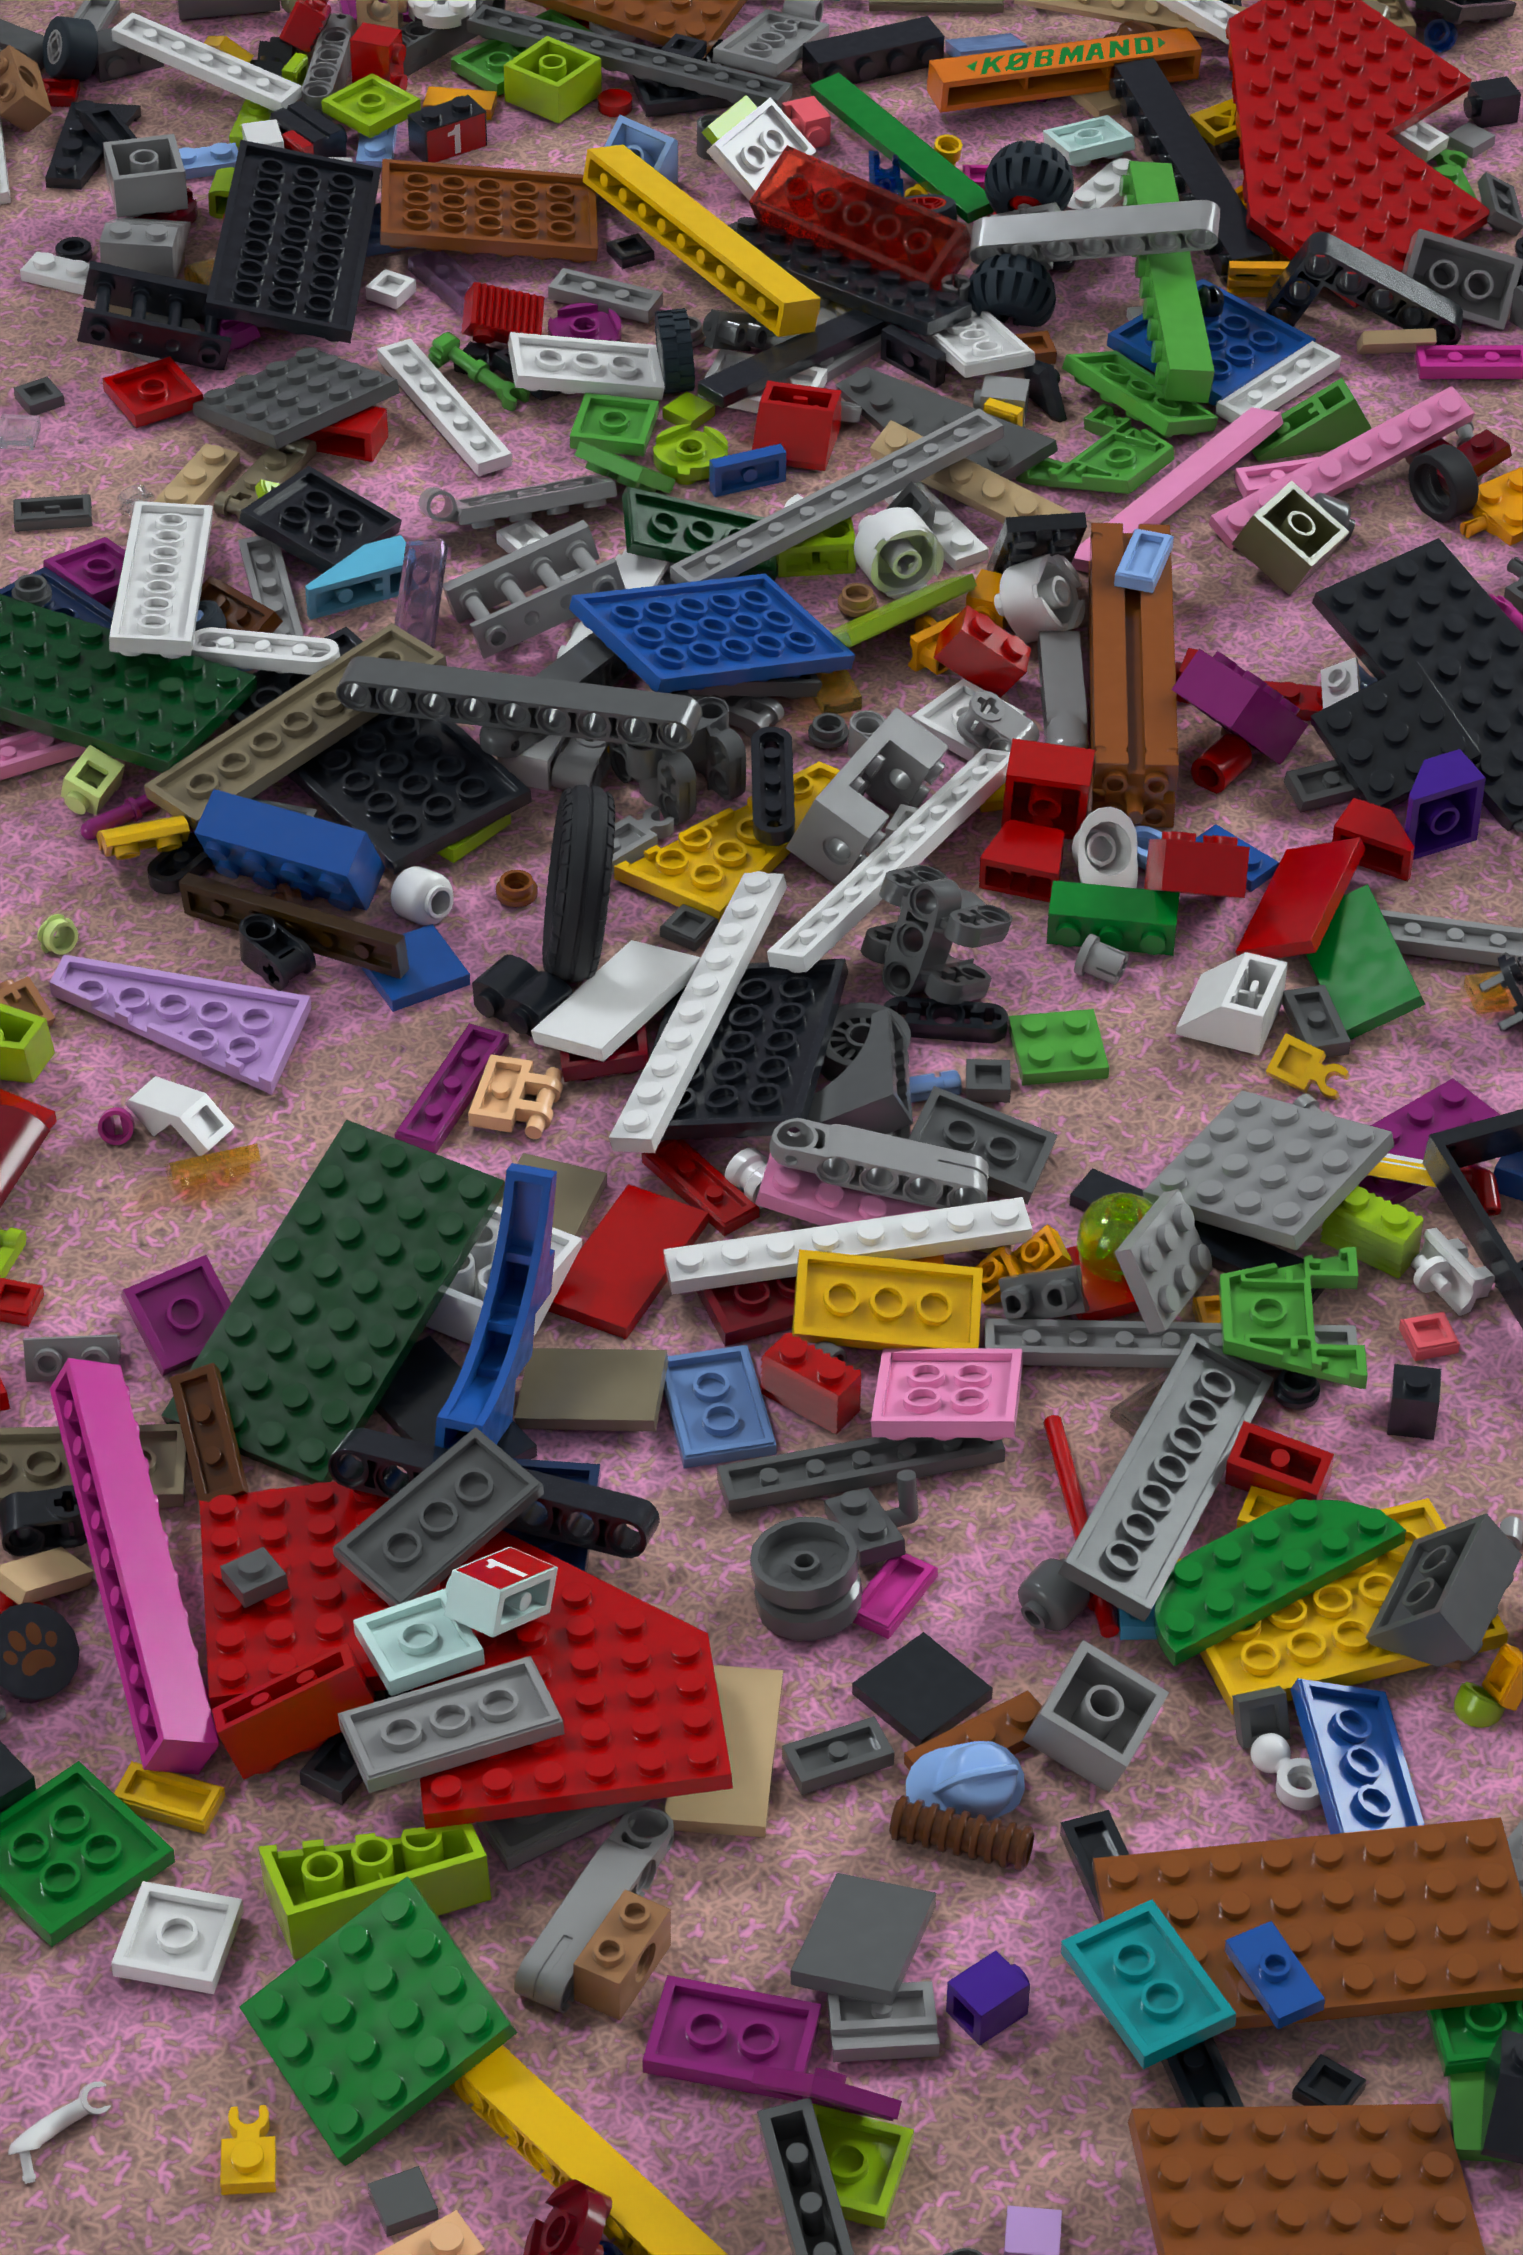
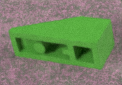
[1252,378,1372,462]

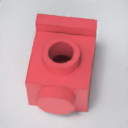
[782,96,831,148]

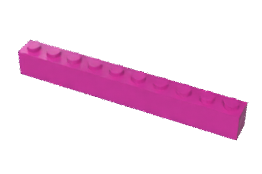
[50,1358,219,1775]

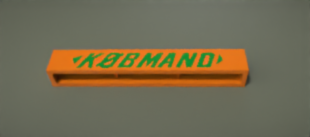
[927,27,1202,113]

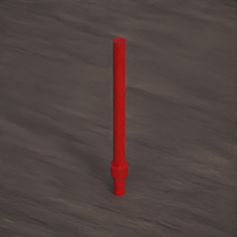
[1043,1415,1120,1638]

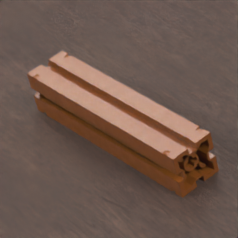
[1087,523,1179,828]

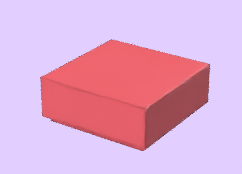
[1399,1312,1460,1361]

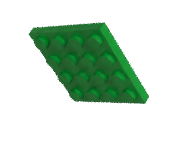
[239,1876,518,2166]

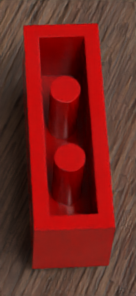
[212,1642,377,1780]

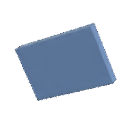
[663,1345,777,1468]

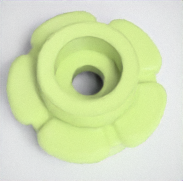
[37,914,78,955]

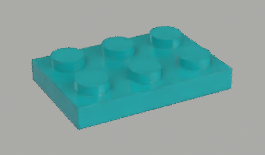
[1061,1899,1236,2069]

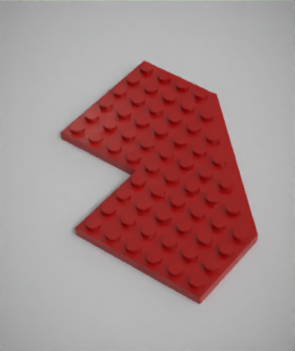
[1225,0,1490,308]
[199,1481,733,1829]

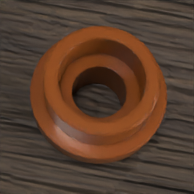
[496,870,538,907]

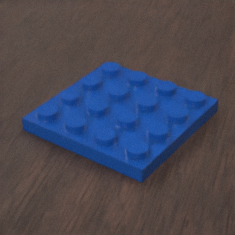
[1107,278,1316,406]

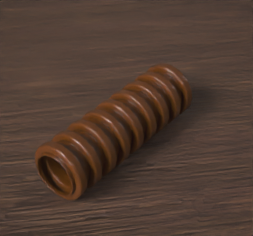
[889,1795,1035,1872]

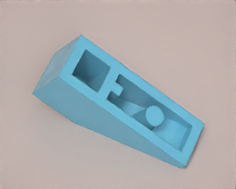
[305,535,420,620]

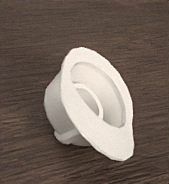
[1072,807,1138,888]

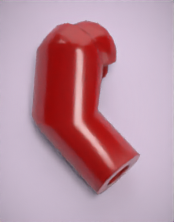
[1460,1164,1502,1216]

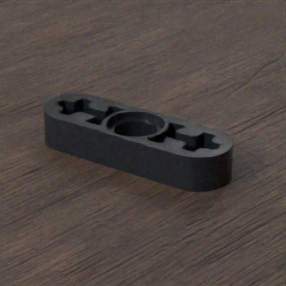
[884,996,1008,1043]

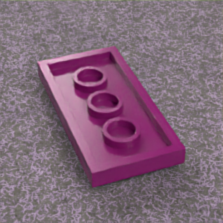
[1358,1078,1500,1205]

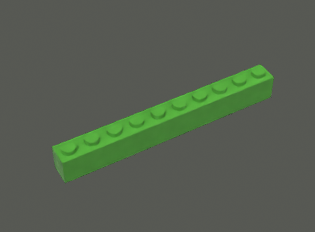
[1119,161,1215,403]

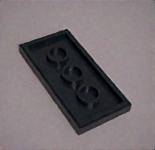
[375,1335,537,1459]

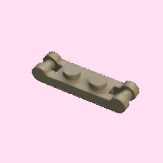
[214,438,317,520]

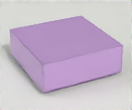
[1004,2206,1062,2255]

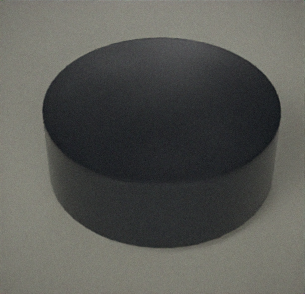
[55,237,92,263]

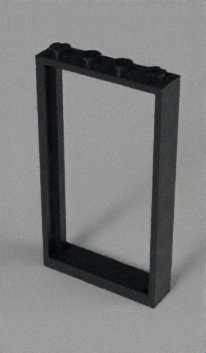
[1422,1109,1523,1329]

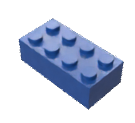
[194,789,386,911]

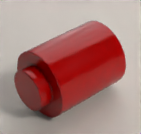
[1191,734,1252,794]

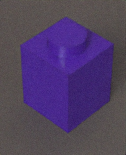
[946,1950,1030,2046]

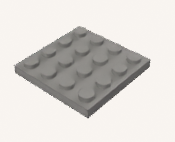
[1143,1091,1394,1250]

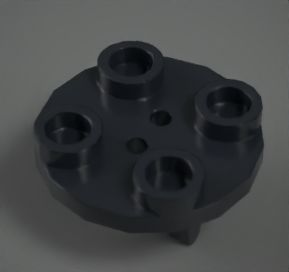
[1478,952,1523,1031]

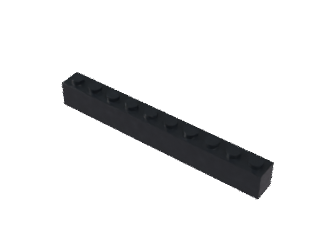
[1109,58,1273,283]

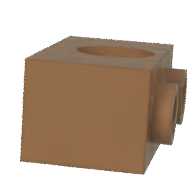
[0,45,53,132]
[573,1889,671,2020]

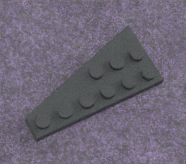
[835,366,1058,506]

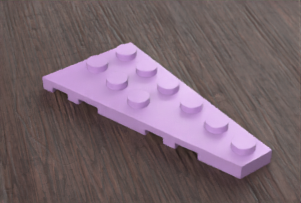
[49,955,311,1095]

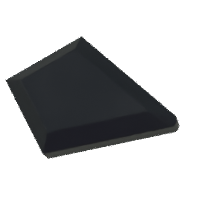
[1024,359,1067,422]

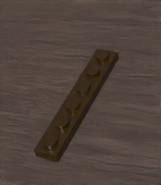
[179,873,410,979]

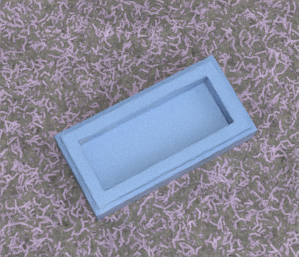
[1114,529,1174,593]

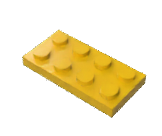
[792,1249,983,1350]

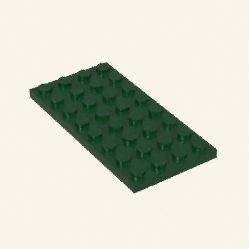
[0,594,257,773]
[161,1120,505,1484]

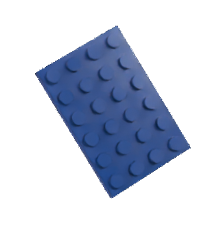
[569,574,855,694]

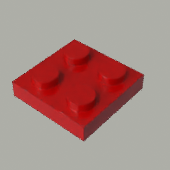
[102,357,203,428]

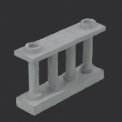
[442,520,626,659]

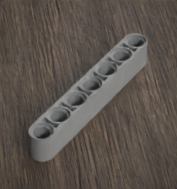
[969,200,1220,265]

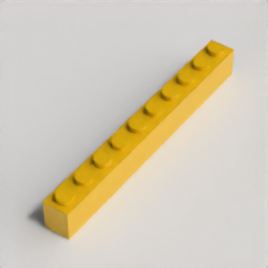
[583,144,821,337]

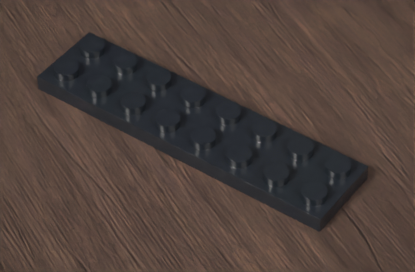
[728,217,972,337]

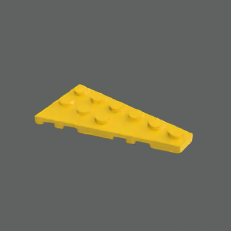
[614,761,840,923]

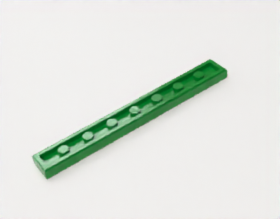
[810,72,995,224]

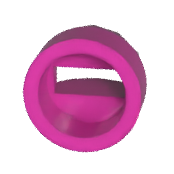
[98,1107,135,1145]

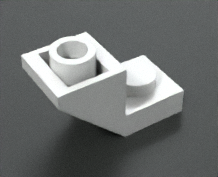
[125,1076,234,1157]

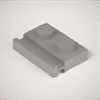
[827,1981,940,2062]

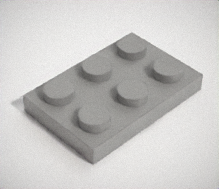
[1114,1189,1213,1334]

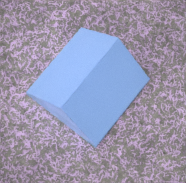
[604,115,678,184]

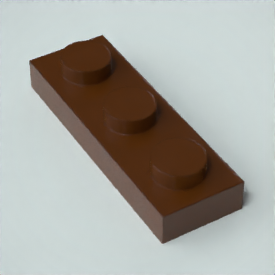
[200,575,283,633]
[169,1362,249,1506]

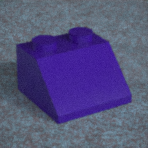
[1405,749,1486,860]

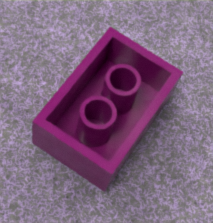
[1171,648,1308,765]

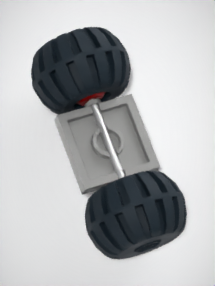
[968,140,1074,327]

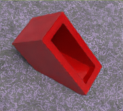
[301,406,388,462]
[1332,798,1415,882]

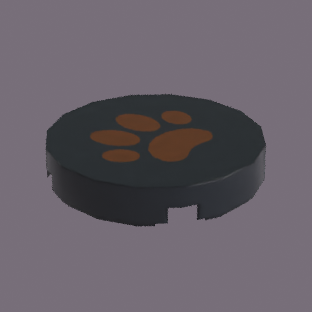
[0,1603,80,1704]

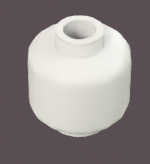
[391,866,454,926]

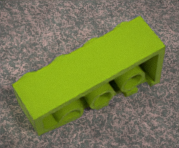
[258,1823,492,1960]

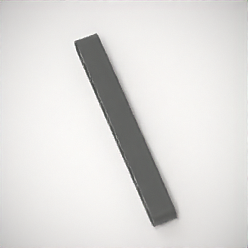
[336,656,702,750]

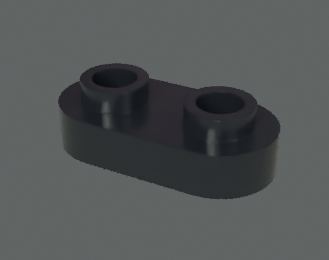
[147,832,214,894]

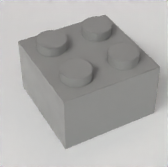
[103,134,188,218]
[1023,1640,1169,1792]

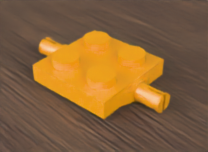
[1460,467,1523,546]

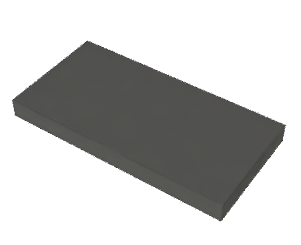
[333,1427,544,1607]

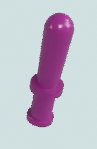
[80,794,158,840]

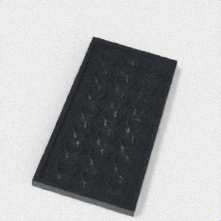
[204,140,381,343]
[1312,538,1523,831]
[227,627,532,875]

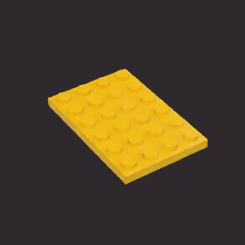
[1177,1498,1509,1715]

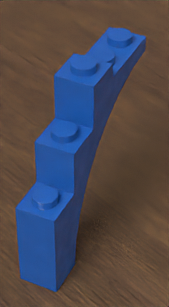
[435,1163,557,1449]

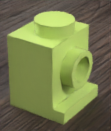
[60,745,125,815]

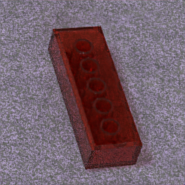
[749,145,971,292]

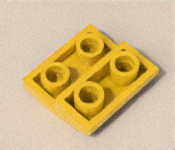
[96,815,190,860]

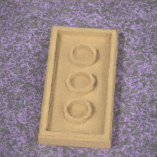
[665,1665,783,1838]

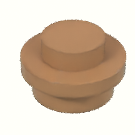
[838,583,877,617]

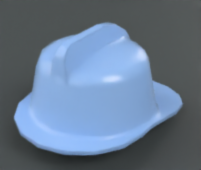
[906,1741,1025,1821]

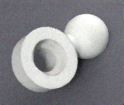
[1251,1733,1321,1810]

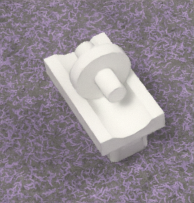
[1411,1228,1495,1316]

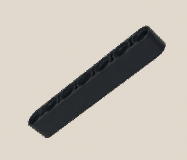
[328,1428,660,1559]

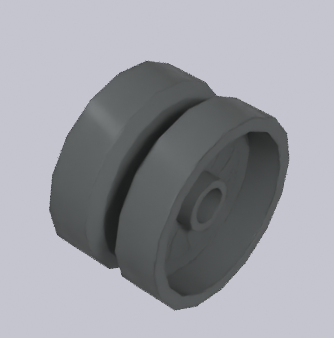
[750,1517,863,1641]

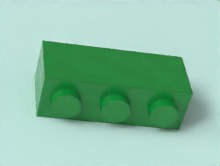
[1046,881,1180,956]

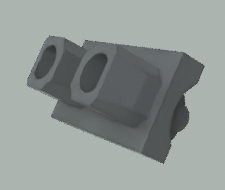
[703,309,768,352]
[998,1265,1089,1319]

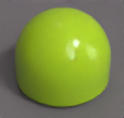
[1454,1682,1506,1728]

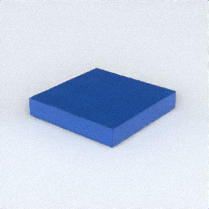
[361,924,470,1012]

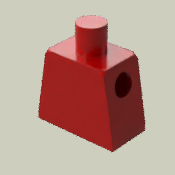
[979,815,1065,903]

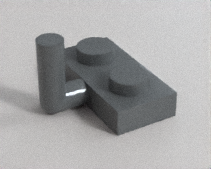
[824,1470,919,1567]

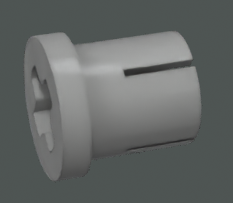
[1074,934,1129,985]

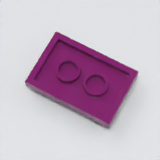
[642,1975,822,2101]

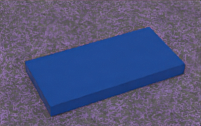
[1290,1678,1425,1834]

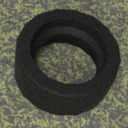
[1408,444,1479,523]

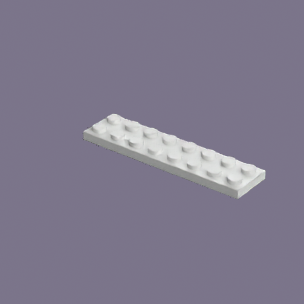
[109,501,213,659]

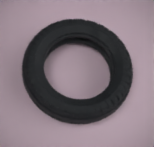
[542,785,615,983]

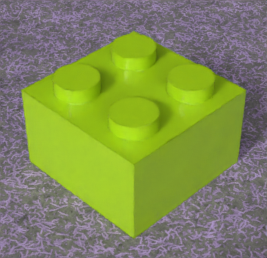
[504,36,602,124]

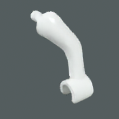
[8,2081,111,2184]

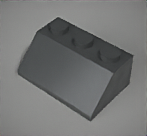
[1366,1513,1522,1667]

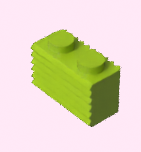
[1320,1185,1424,1279]

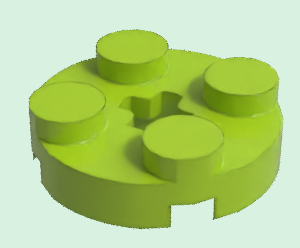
[653,424,728,485]

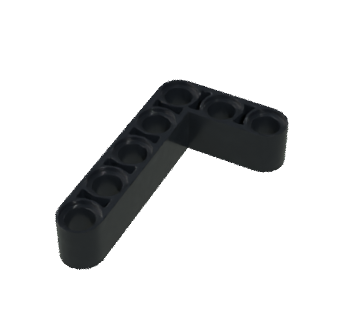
[1265,232,1463,345]

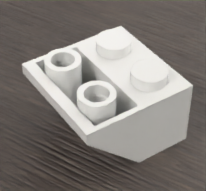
[1176,952,1288,1055]

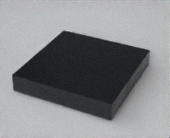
[852,1632,993,1747]

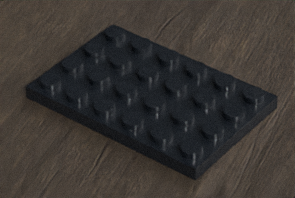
[649,958,848,1141]

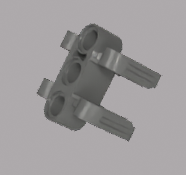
[609,690,746,826]
[860,865,1013,1005]

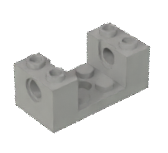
[786,707,949,885]

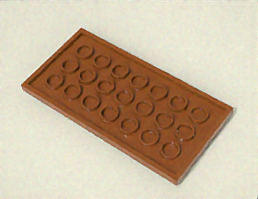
[1093,1817,1523,2031]

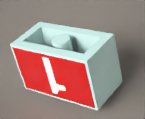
[444,1547,558,1637]

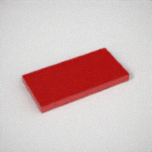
[1235,837,1366,959]
[548,1184,709,1339]

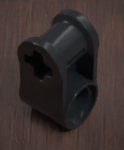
[239,914,316,991]
[0,1485,87,1556]

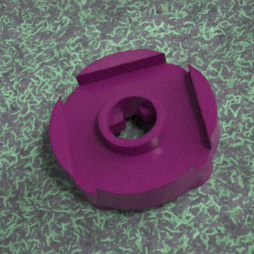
[548,303,622,342]

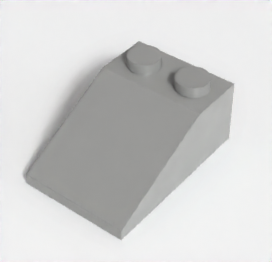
[99,217,191,278]

